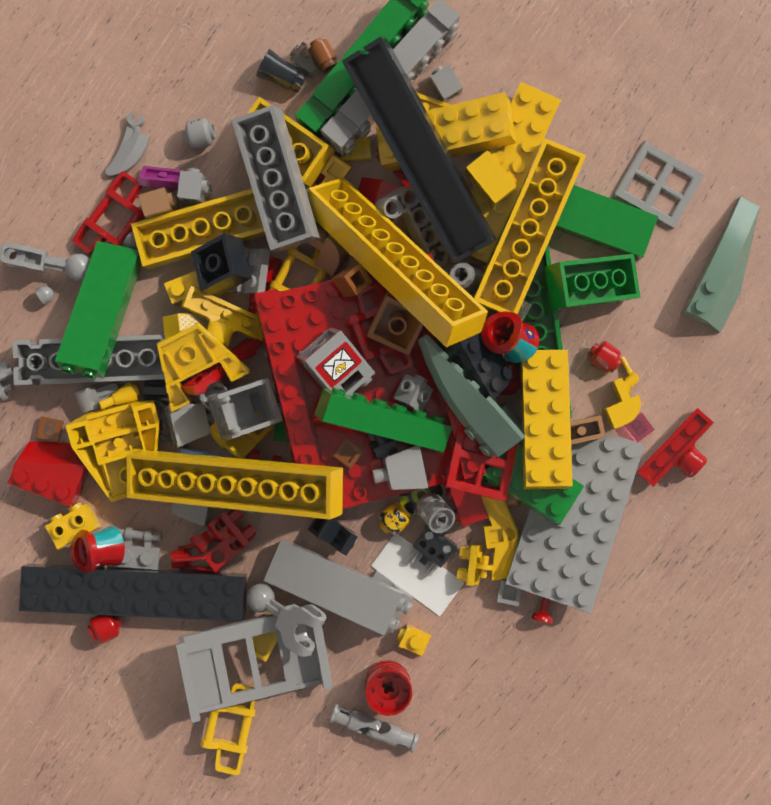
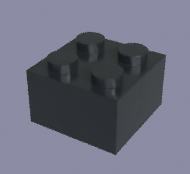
[191,233,251,296]

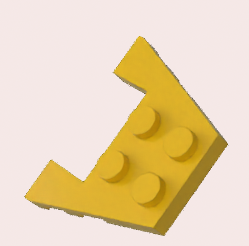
[157,322,250,412]

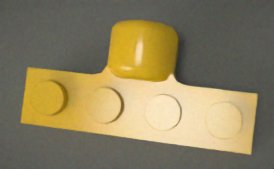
[181,286,263,347]

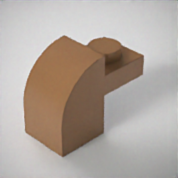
[307,225,348,276]

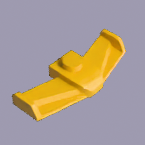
[481,496,519,581]

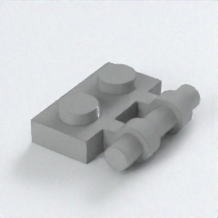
[116,527,162,570]

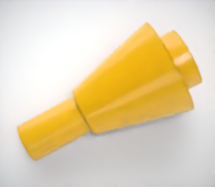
[98,381,140,410]

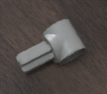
[74,382,119,413]

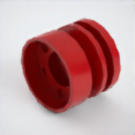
[365,660,413,716]

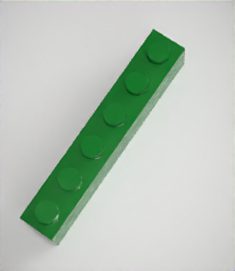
[314,387,452,452]

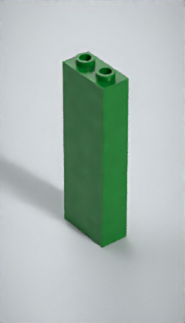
[523,175,659,260]
[55,241,142,379]

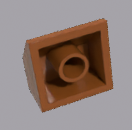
[367,290,423,355]

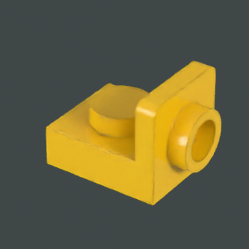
[396,624,431,656]

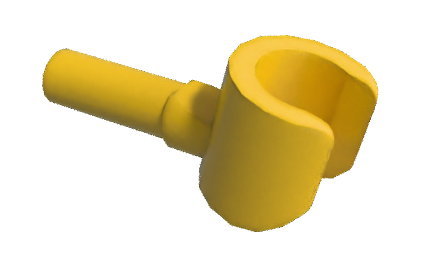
[621,357,639,388]

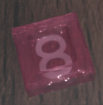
[623,412,655,443]

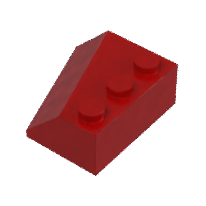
[7,441,89,507]

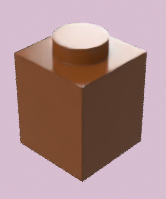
[332,263,372,298]

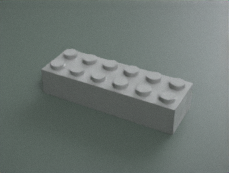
[232,105,320,252]

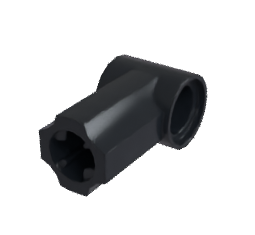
[143,381,189,401]
[367,433,398,460]

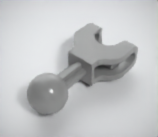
[0,243,90,282]
[246,584,326,657]

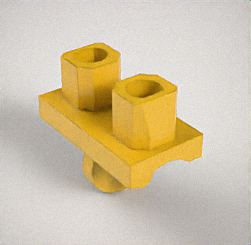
[457,544,494,586]

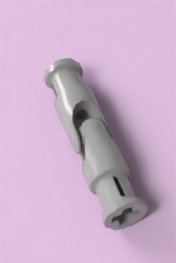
[329,703,419,753]

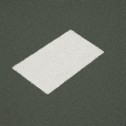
[371,534,464,616]

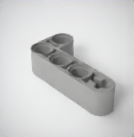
[375,186,449,266]

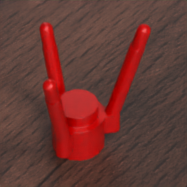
[170,539,220,573]

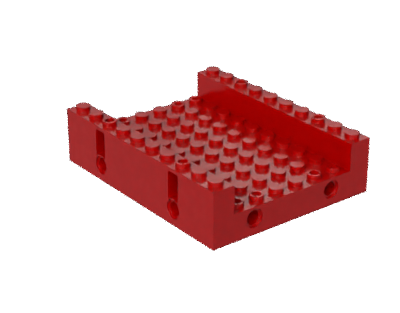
[253,253,486,518]

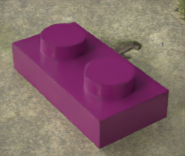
[139,166,187,190]

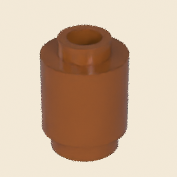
[308,38,337,73]

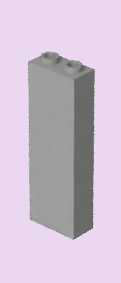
[264,540,406,636]

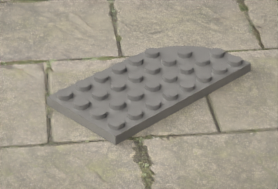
[505,435,645,614]

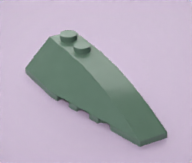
[681,196,760,333]
[418,334,526,458]

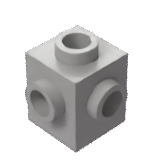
[393,374,434,411]

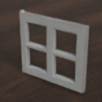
[613,141,704,229]

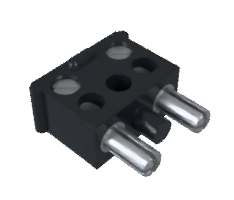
[407,524,458,576]

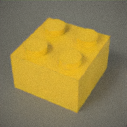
[465,150,517,209]

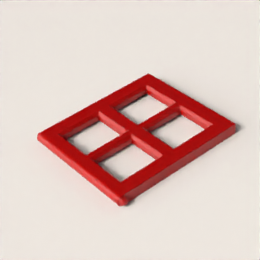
[444,420,518,502]

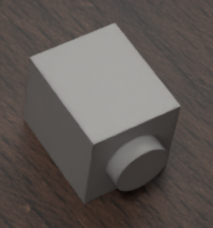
[430,65,463,103]

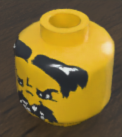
[378,502,411,535]

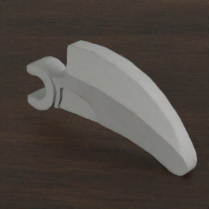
[106,112,150,177]

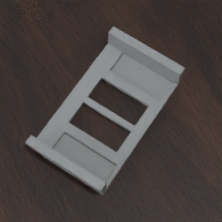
[176,614,333,723]

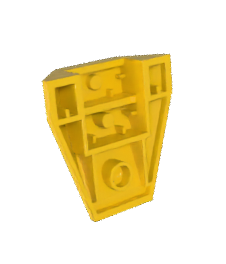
[65,401,159,502]

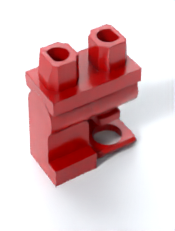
[189,509,257,572]

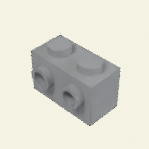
[177,168,211,206]

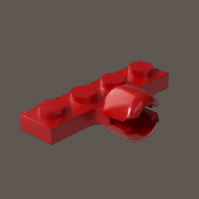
[181,338,262,396]
[636,408,714,487]

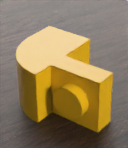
[603,378,641,429]

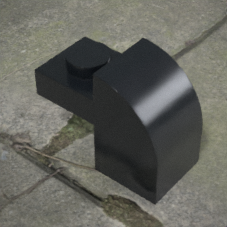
[308,518,358,556]

